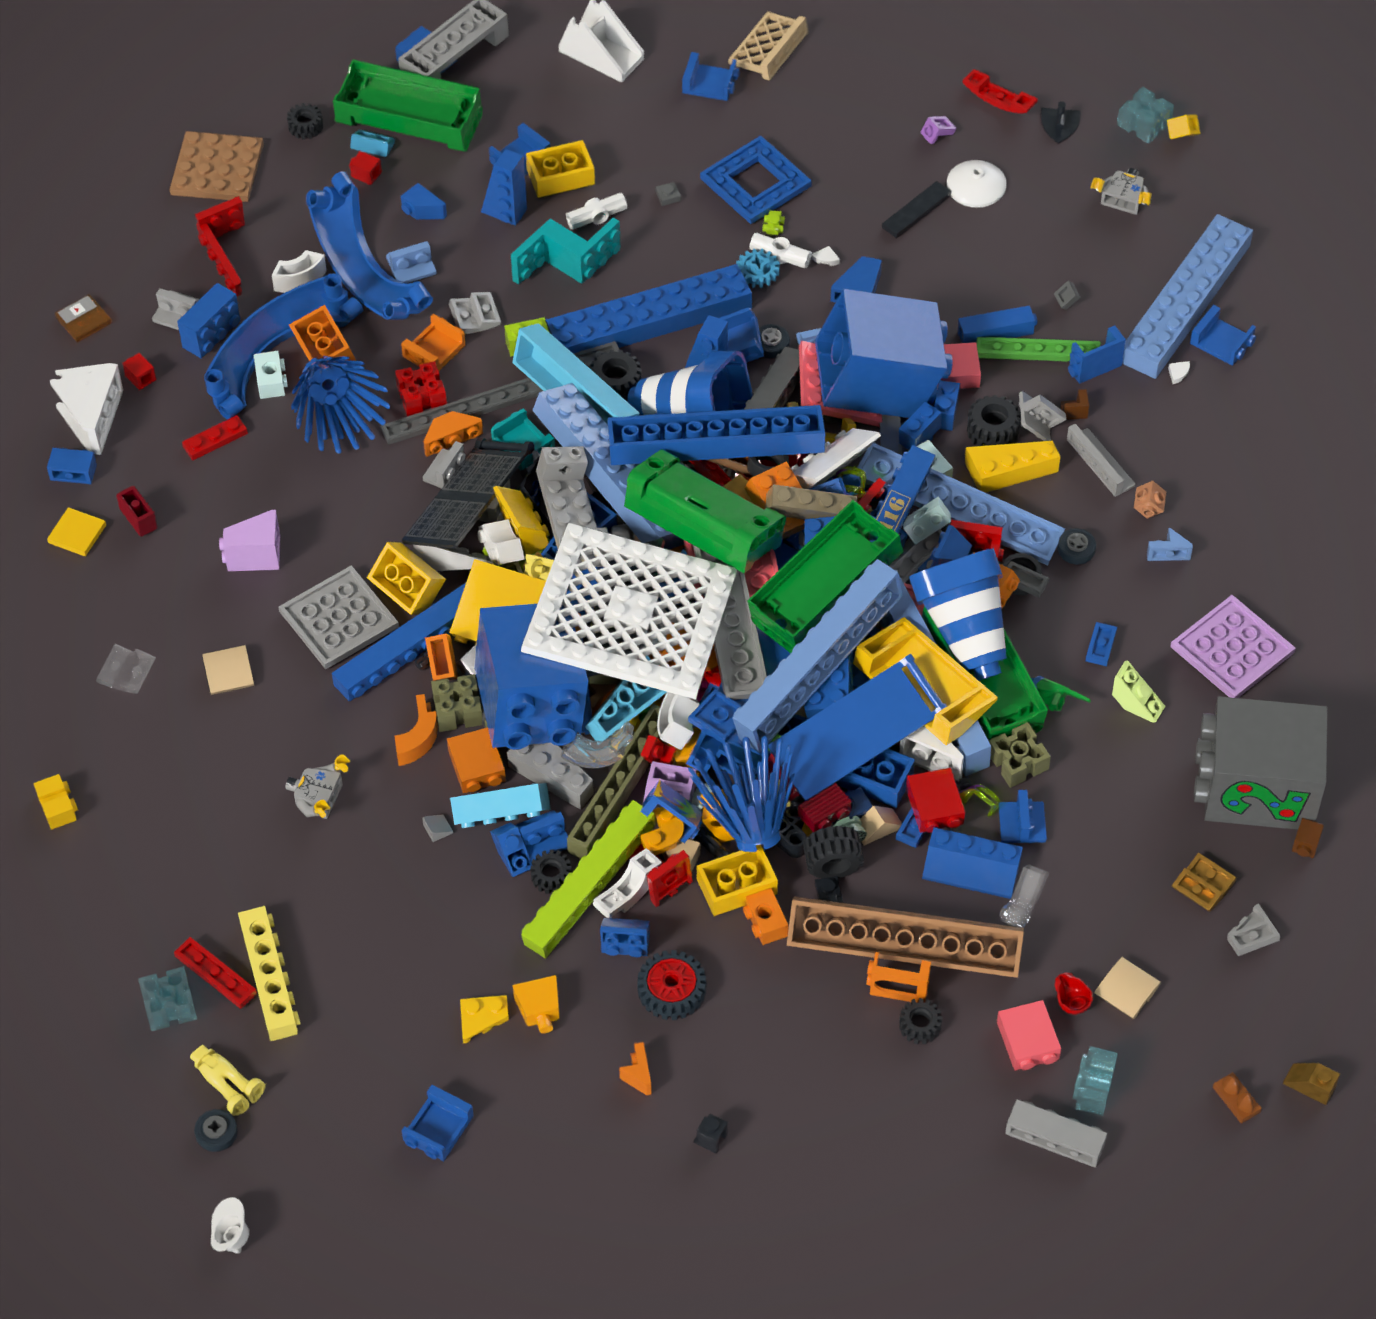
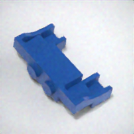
[686,732,769,781]

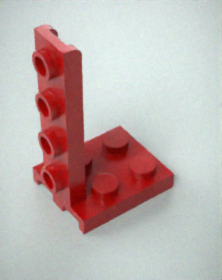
[195,196,245,297]
[951,520,1004,562]
[629,843,693,907]

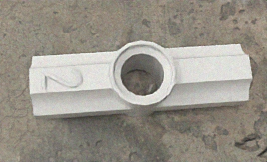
[566,193,627,230]
[749,233,812,268]

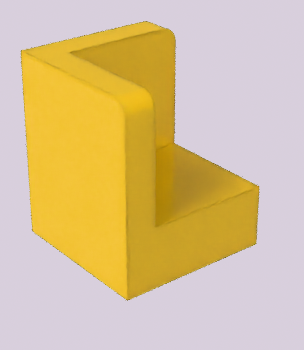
[1167,115,1200,139]

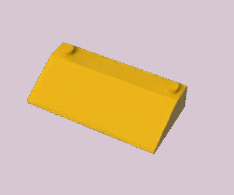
[853,617,998,745]

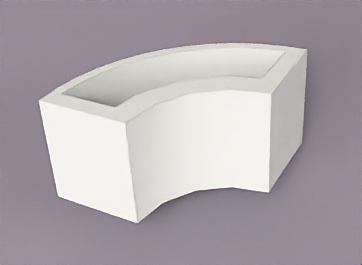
[272,250,327,293]
[477,519,524,565]
[657,692,700,750]

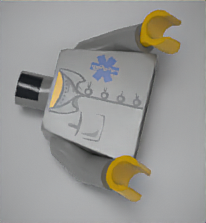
[1090,168,1151,215]
[286,755,350,819]

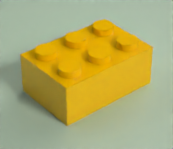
[526,140,595,198]
[367,542,446,615]
[697,845,778,916]

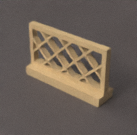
[728,12,808,81]

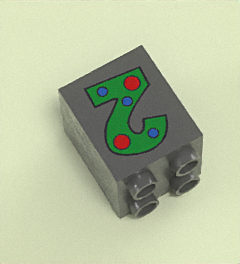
[1194,696,1327,829]

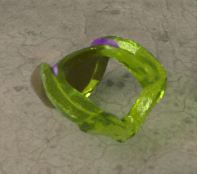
[832,467,866,494]
[959,784,1000,817]

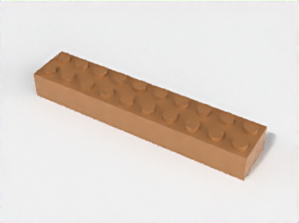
[787,896,1024,978]

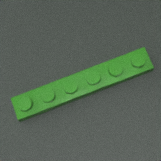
[976,337,1100,361]

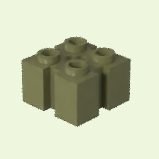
[431,674,482,732]
[989,722,1051,788]

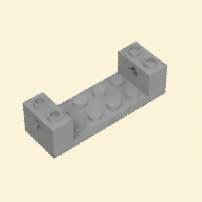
[398,0,509,79]
[536,446,608,567]

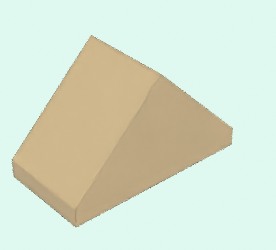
[860,806,902,845]

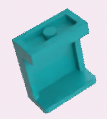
[491,408,555,471]

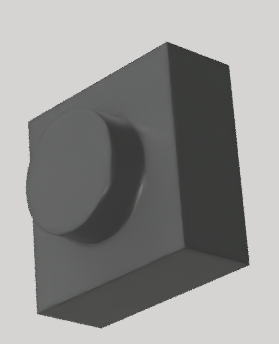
[656,182,681,206]
[1054,281,1081,310]

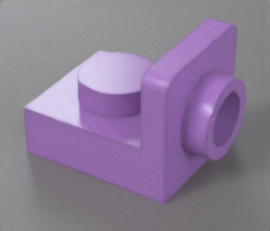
[921,116,956,144]

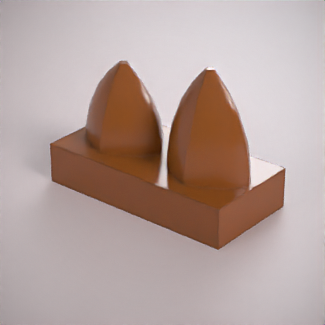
[1213,1072,1262,1124]

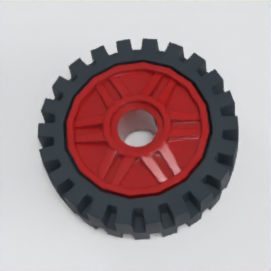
[637,950,706,1020]

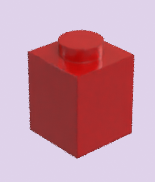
[349,151,382,185]
[122,353,156,390]

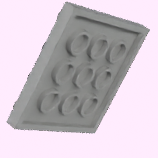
[279,565,399,669]

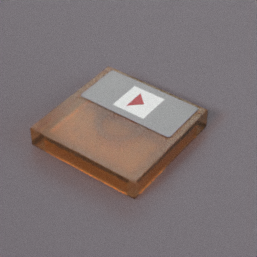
[55,294,112,342]

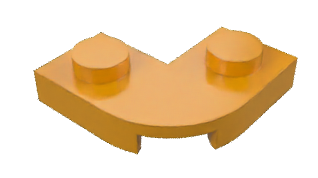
[640,807,684,855]

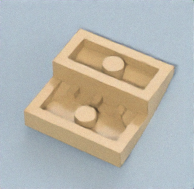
[202,645,254,695]
[1094,957,1161,1019]

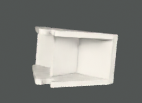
[559,0,644,82]
[50,363,123,455]

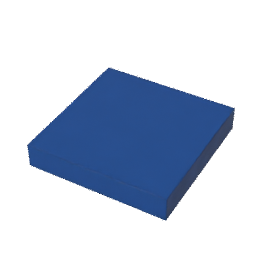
[688,689,743,743]

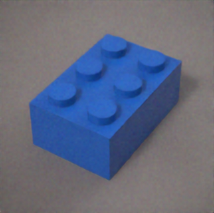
[177,283,241,358]

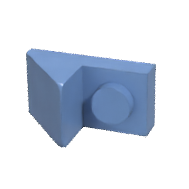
[1147,528,1193,561]

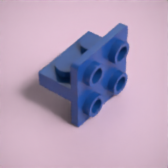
[999,790,1047,843]
[515,810,568,863]

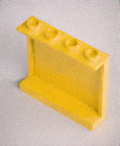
[449,559,546,645]

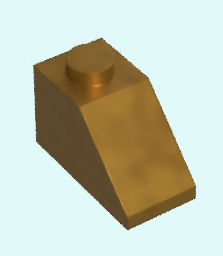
[1283,1063,1340,1105]

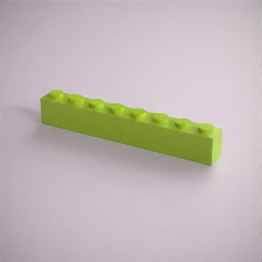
[521,800,657,959]

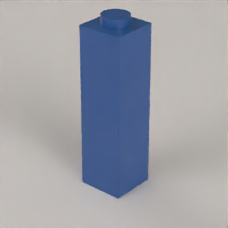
[957,306,1037,343]

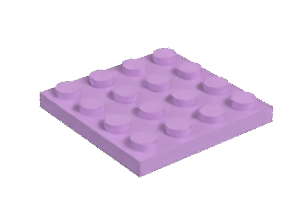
[1171,595,1296,698]

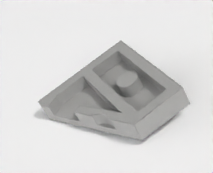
[1227,904,1280,956]

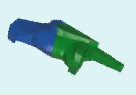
[1031,676,1091,712]

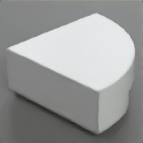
[812,246,840,266]
[1168,361,1190,384]

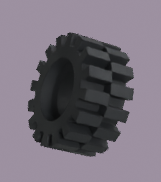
[287,103,323,140]
[530,850,572,894]
[899,998,942,1044]

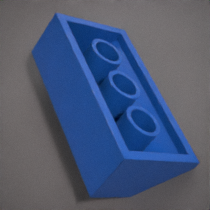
[922,827,1023,899]

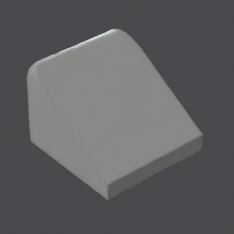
[422,815,453,842]

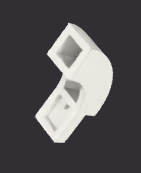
[593,848,662,918]

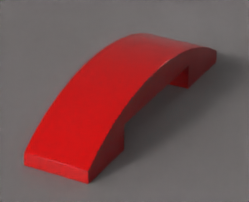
[963,69,1038,113]

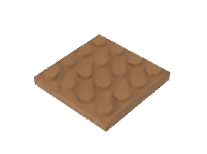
[170,131,264,202]

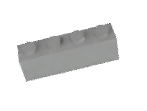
[1005,1100,1107,1168]

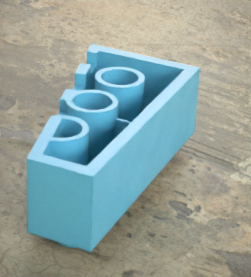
[585,656,667,744]
[450,783,551,828]

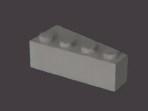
[507,743,594,810]

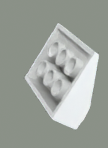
[791,428,881,489]

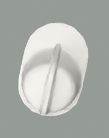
[211,1197,249,1253]

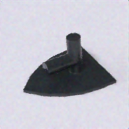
[1041,101,1080,144]

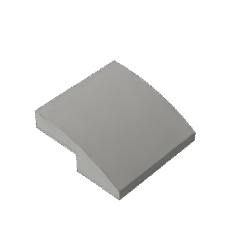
[449,292,501,334]

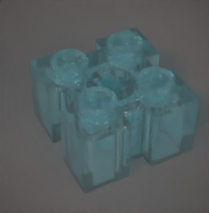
[1117,87,1174,143]
[138,967,197,1031]
[1073,1046,1118,1116]

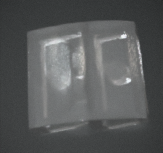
[96,644,156,694]

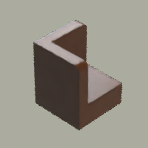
[1060,389,1089,420]

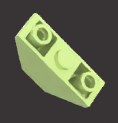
[1112,661,1165,722]

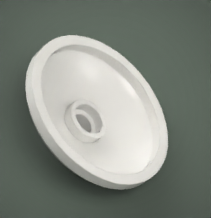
[947,160,1006,207]

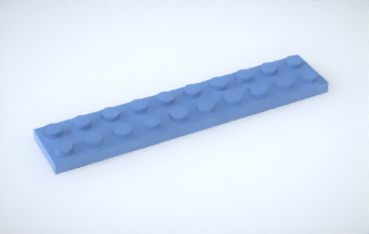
[855,443,1065,565]

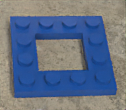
[700,136,812,224]

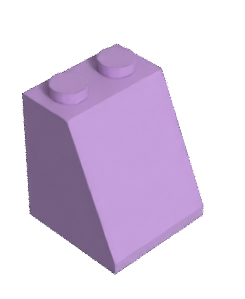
[219,510,280,571]

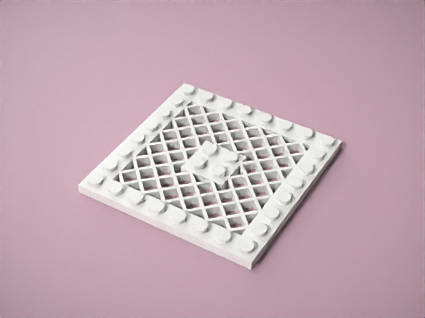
[521,523,737,699]

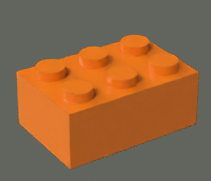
[289,305,356,361]
[744,462,805,540]

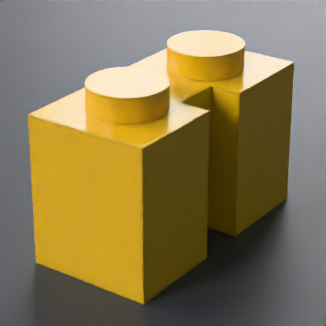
[34,774,78,830]

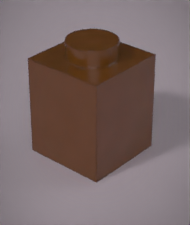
[1292,818,1324,858]

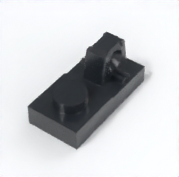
[815,876,843,903]

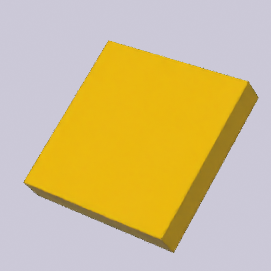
[47,507,106,557]

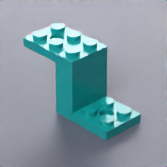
[511,217,621,285]

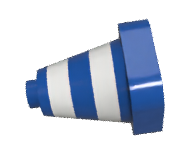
[628,351,753,416]
[909,548,1007,681]

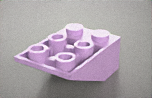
[643,761,696,831]

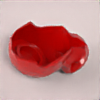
[1054,972,1093,1015]

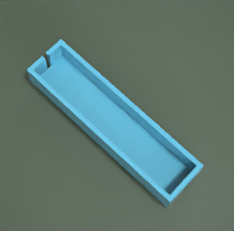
[512,323,640,425]

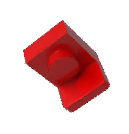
[641,735,677,765]

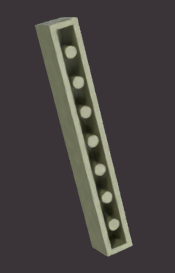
[567,704,664,859]

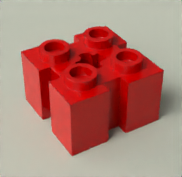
[395,361,447,417]

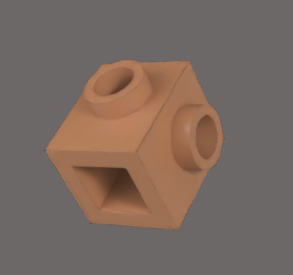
[1134,481,1166,519]

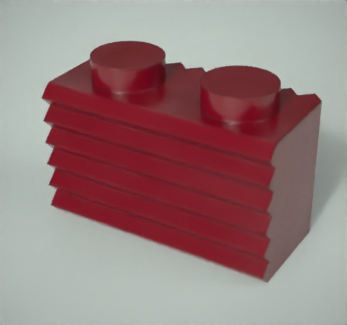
[116,486,158,537]
[798,783,851,832]

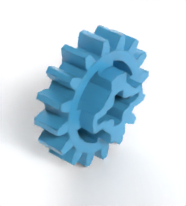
[736,249,780,288]

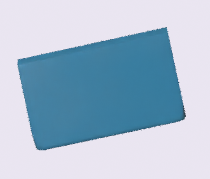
[350,129,395,157]

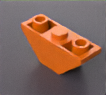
[423,411,483,457]

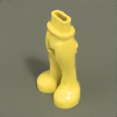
[190,1045,265,1116]

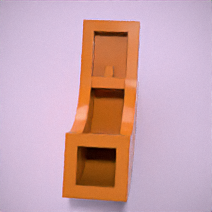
[395,694,438,766]

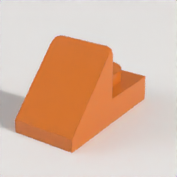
[619,1042,652,1095]

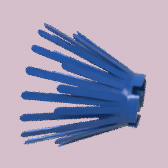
[291,356,390,453]
[688,736,795,852]

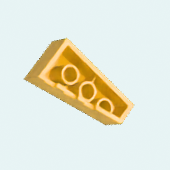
[965,441,1060,493]

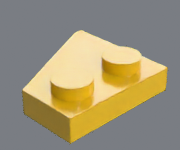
[460,995,509,1043]

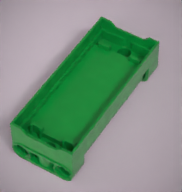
[333,59,483,152]
[624,449,786,573]
[747,500,903,653]
[921,606,1048,741]

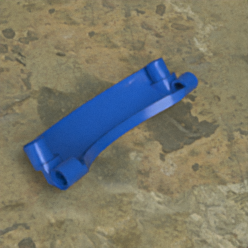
[306,171,433,320]
[204,273,363,420]

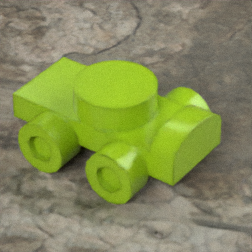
[763,210,785,235]

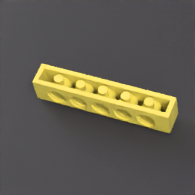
[238,906,300,1041]

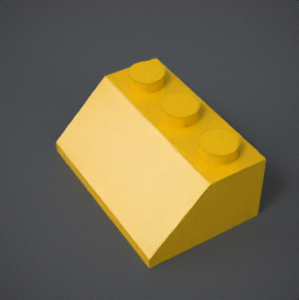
[493,486,550,555]

